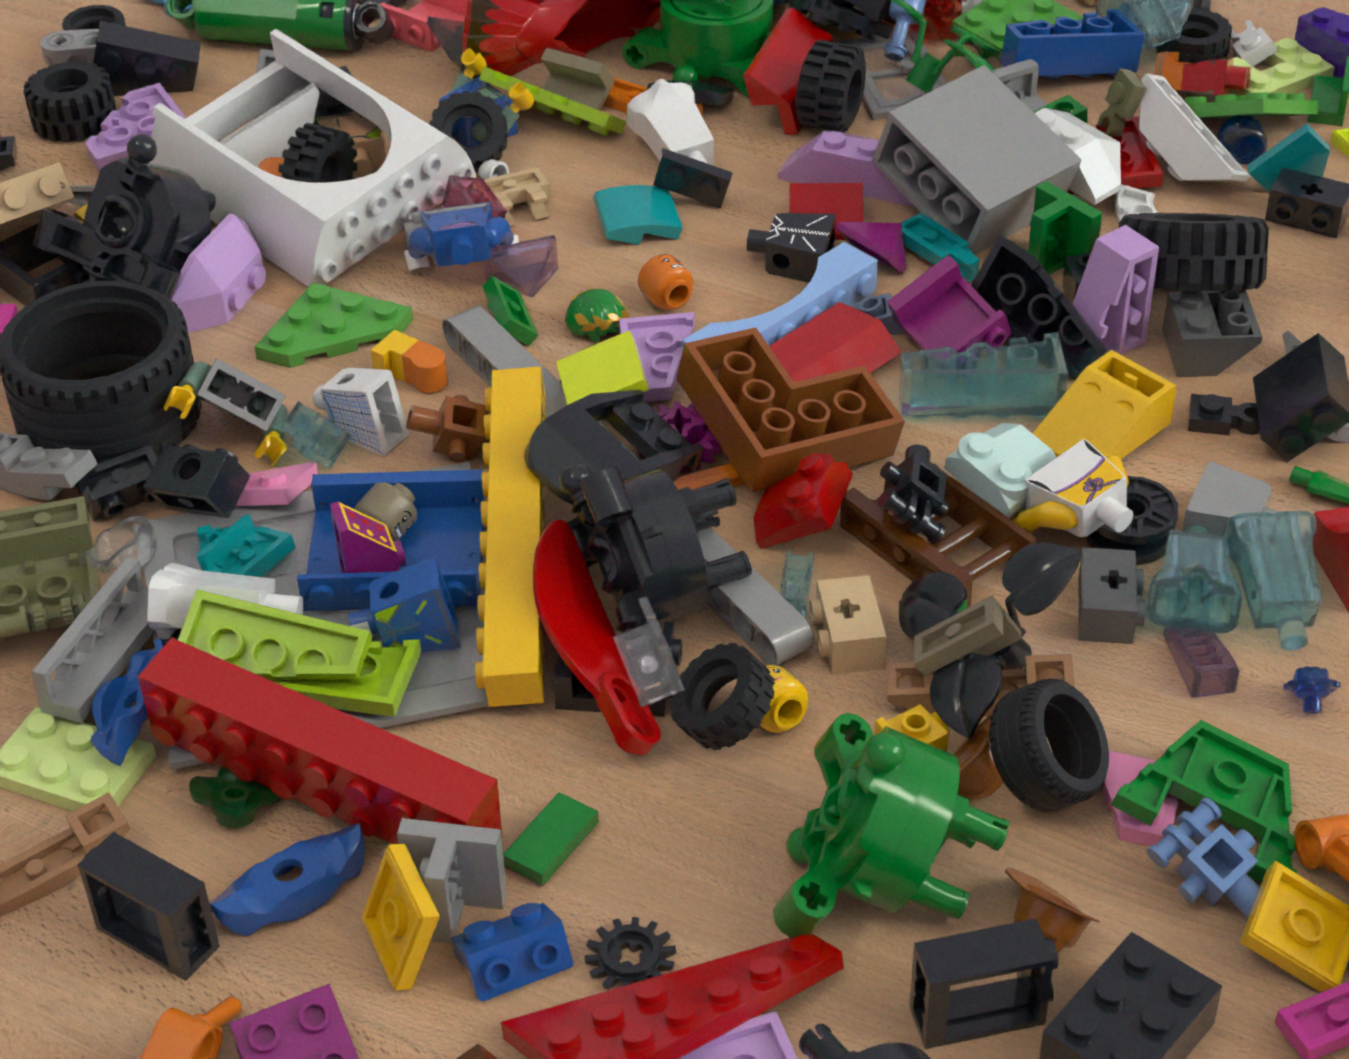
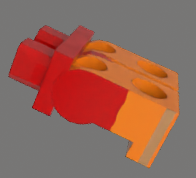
[1155,51,1251,95]

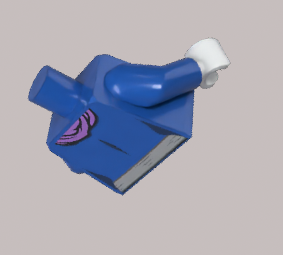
[404,201,520,272]

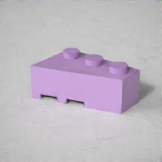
[1072,225,1159,355]

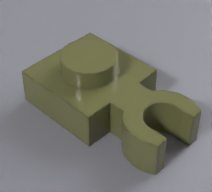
[1098,69,1147,137]

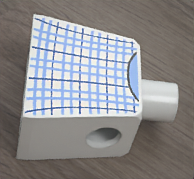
[313,368,409,456]

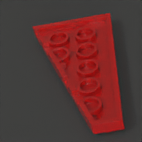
[501,933,844,1059]

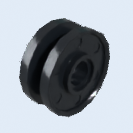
[1085,476,1178,565]

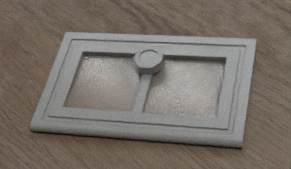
[835,30,947,119]

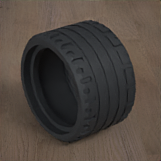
[0,281,202,464]

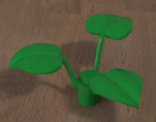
[890,0,1000,93]

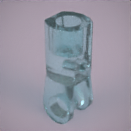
[779,550,815,617]

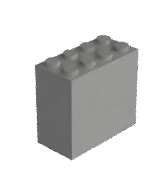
[872,65,1082,255]

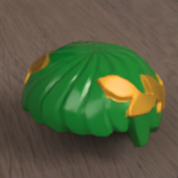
[565,288,629,342]

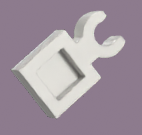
[1231,20,1277,66]

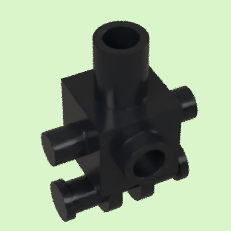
[878,444,949,544]

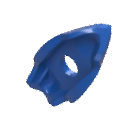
[91,638,166,766]
[210,823,365,936]

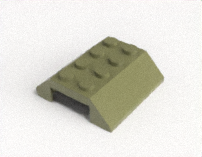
[0,496,104,639]

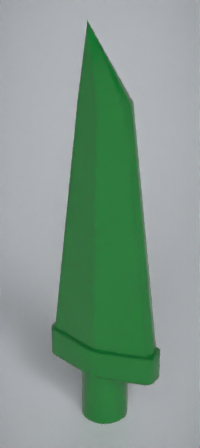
[1289,465,1349,504]

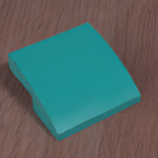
[593,185,683,245]

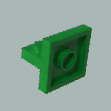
[1028,181,1102,275]

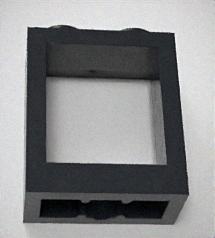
[0,223,89,306]
[78,832,220,981]
[909,918,1058,1049]

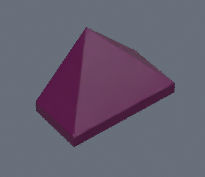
[835,222,906,275]

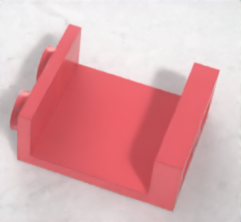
[380,0,468,52]

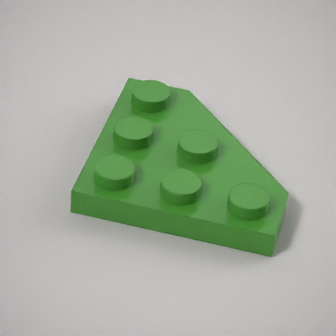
[1185,92,1318,119]
[255,283,413,368]

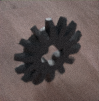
[584,917,676,989]

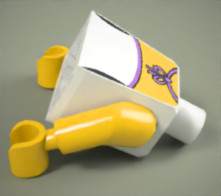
[1012,439,1133,537]

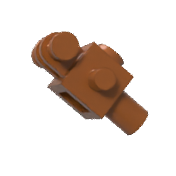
[406,395,491,465]

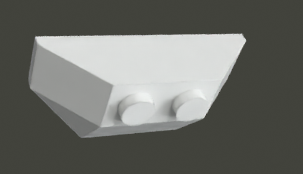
[1139,73,1251,182]
[219,82,320,167]
[1034,108,1121,204]

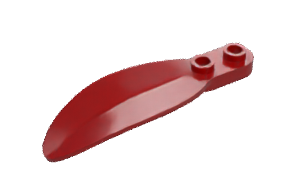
[533,519,661,755]

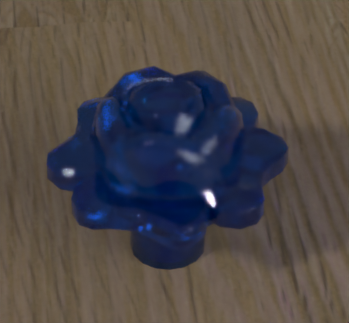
[1283,666,1341,714]

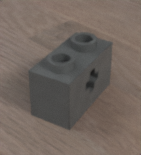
[1078,547,1145,644]

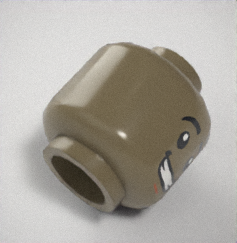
[353,482,417,541]

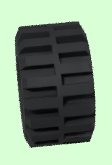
[796,39,866,133]
[23,61,117,142]

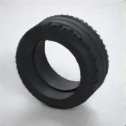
[989,679,1109,812]

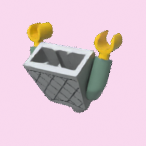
[164,358,288,467]

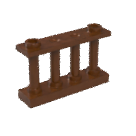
[840,462,1036,608]

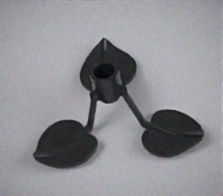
[899,543,1082,739]

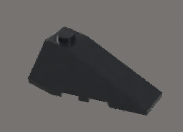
[971,235,1108,379]

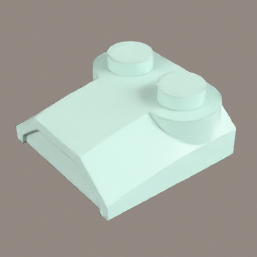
[944,423,1056,518]

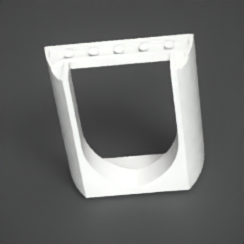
[150,29,476,287]

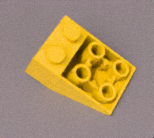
[1033,350,1177,459]

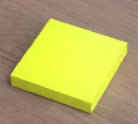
[556,330,649,405]

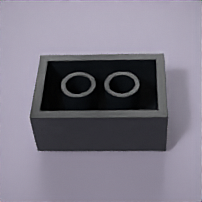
[1039,931,1222,1059]

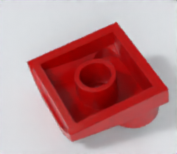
[753,453,853,549]

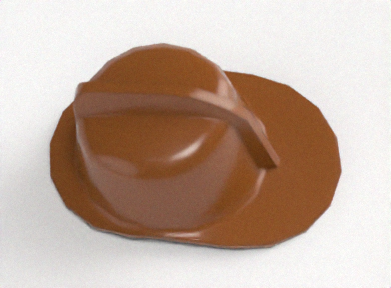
[953,716,1003,799]
[1005,868,1100,954]

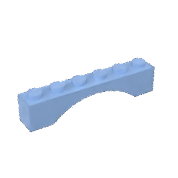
[682,242,878,352]

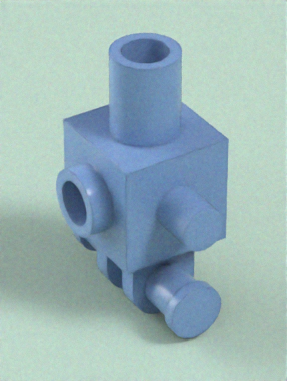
[1147,797,1260,918]

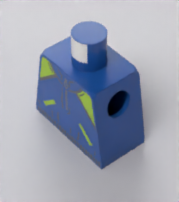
[349,557,461,653]

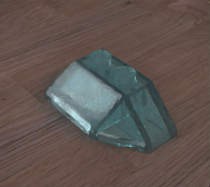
[1095,0,1193,49]

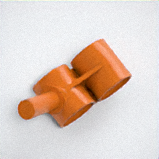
[139,996,242,1059]

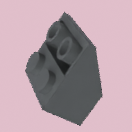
[1162,290,1262,377]

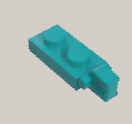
[901,213,980,283]

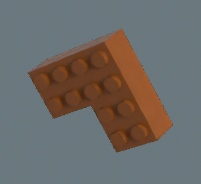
[676,327,905,493]

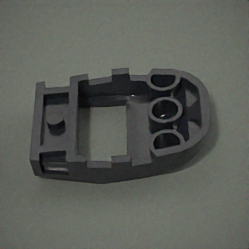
[524,390,703,505]

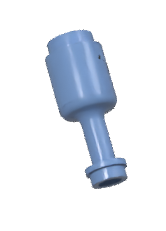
[884,0,926,61]

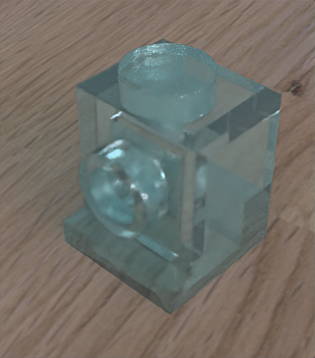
[281,401,351,469]

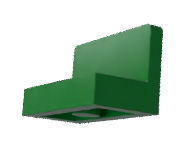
[1307,56,1349,127]

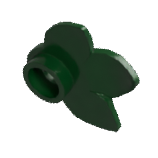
[189,767,282,828]

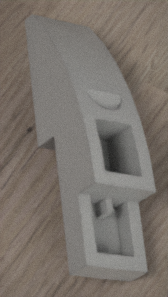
[0,432,98,500]

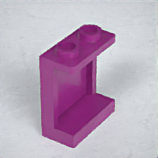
[887,255,1012,381]

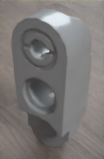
[40,29,99,67]

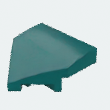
[1247,123,1330,192]
[196,514,296,577]

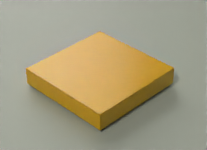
[361,844,440,991]
[1239,861,1349,993]

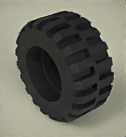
[1119,213,1269,291]

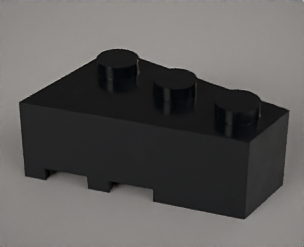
[93,21,201,96]

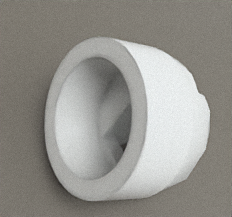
[478,160,509,180]

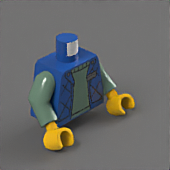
[439,48,534,148]

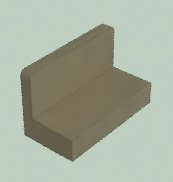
[541,48,615,111]
[914,595,1021,677]

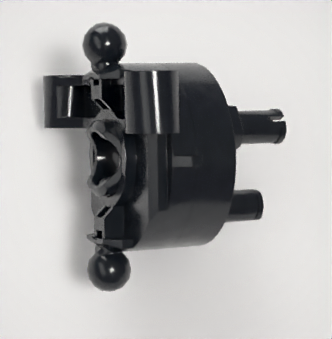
[32,134,216,300]
[559,463,752,663]

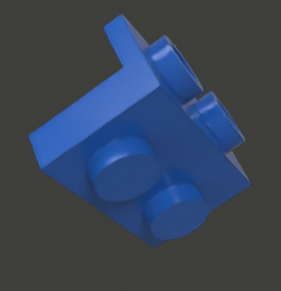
[450,903,573,1001]

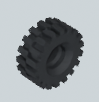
[278,123,358,183]

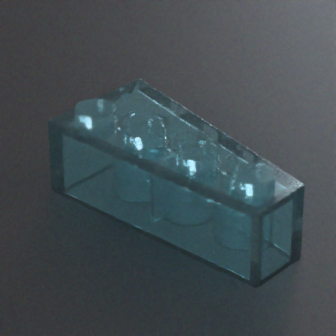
[899,332,1068,418]

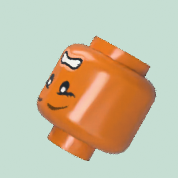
[637,254,694,311]

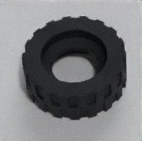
[1155,8,1232,63]
[429,91,508,173]
[670,642,775,750]

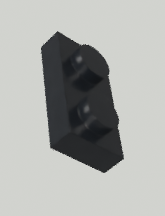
[653,149,733,209]

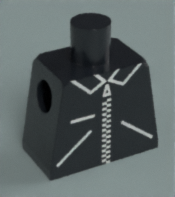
[747,213,836,283]

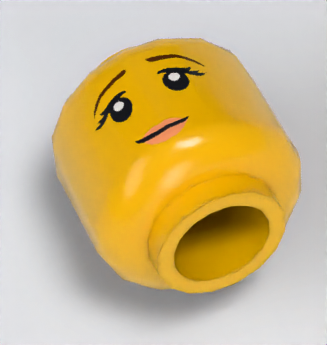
[760,665,809,733]

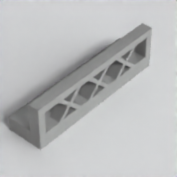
[32,558,155,723]

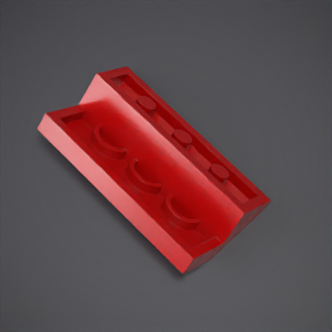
[743,8,833,135]
[769,302,902,382]

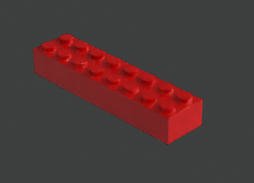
[138,638,503,844]

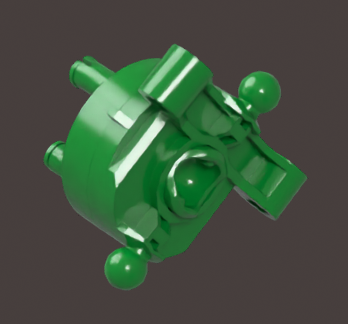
[622,0,773,98]
[773,713,1009,938]

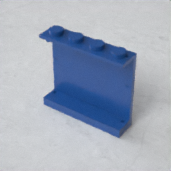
[297,469,486,611]

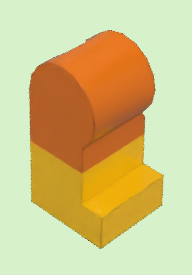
[371,330,448,393]

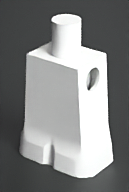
[627,79,714,165]
[147,563,303,640]

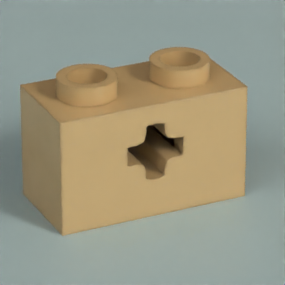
[809,575,887,674]

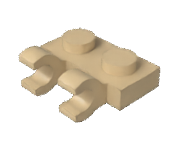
[471,167,551,226]

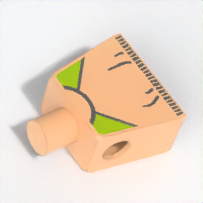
[316,112,386,177]

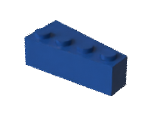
[1000,9,1145,79]

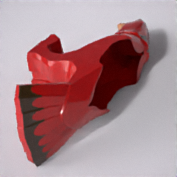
[462,0,661,85]

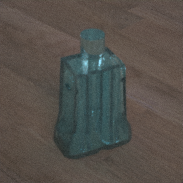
[1222,511,1322,650]
[1146,525,1242,633]

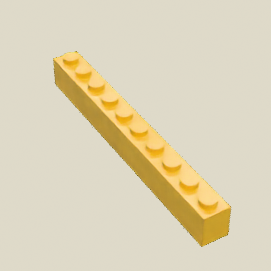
[475,366,546,707]

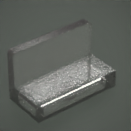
[613,596,685,707]

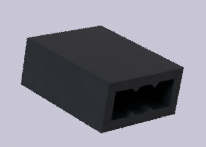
[1253,333,1349,462]

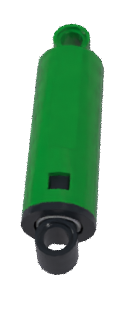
[167,0,394,51]

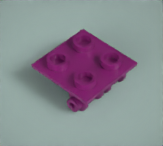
[229,983,359,1059]

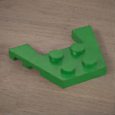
[1111,720,1297,882]

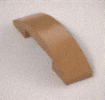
[887,654,1075,717]
[0,792,131,915]

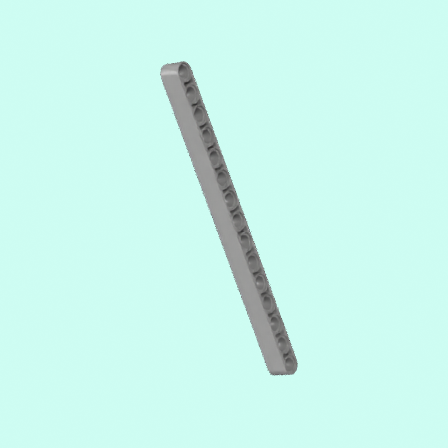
[442,306,814,666]

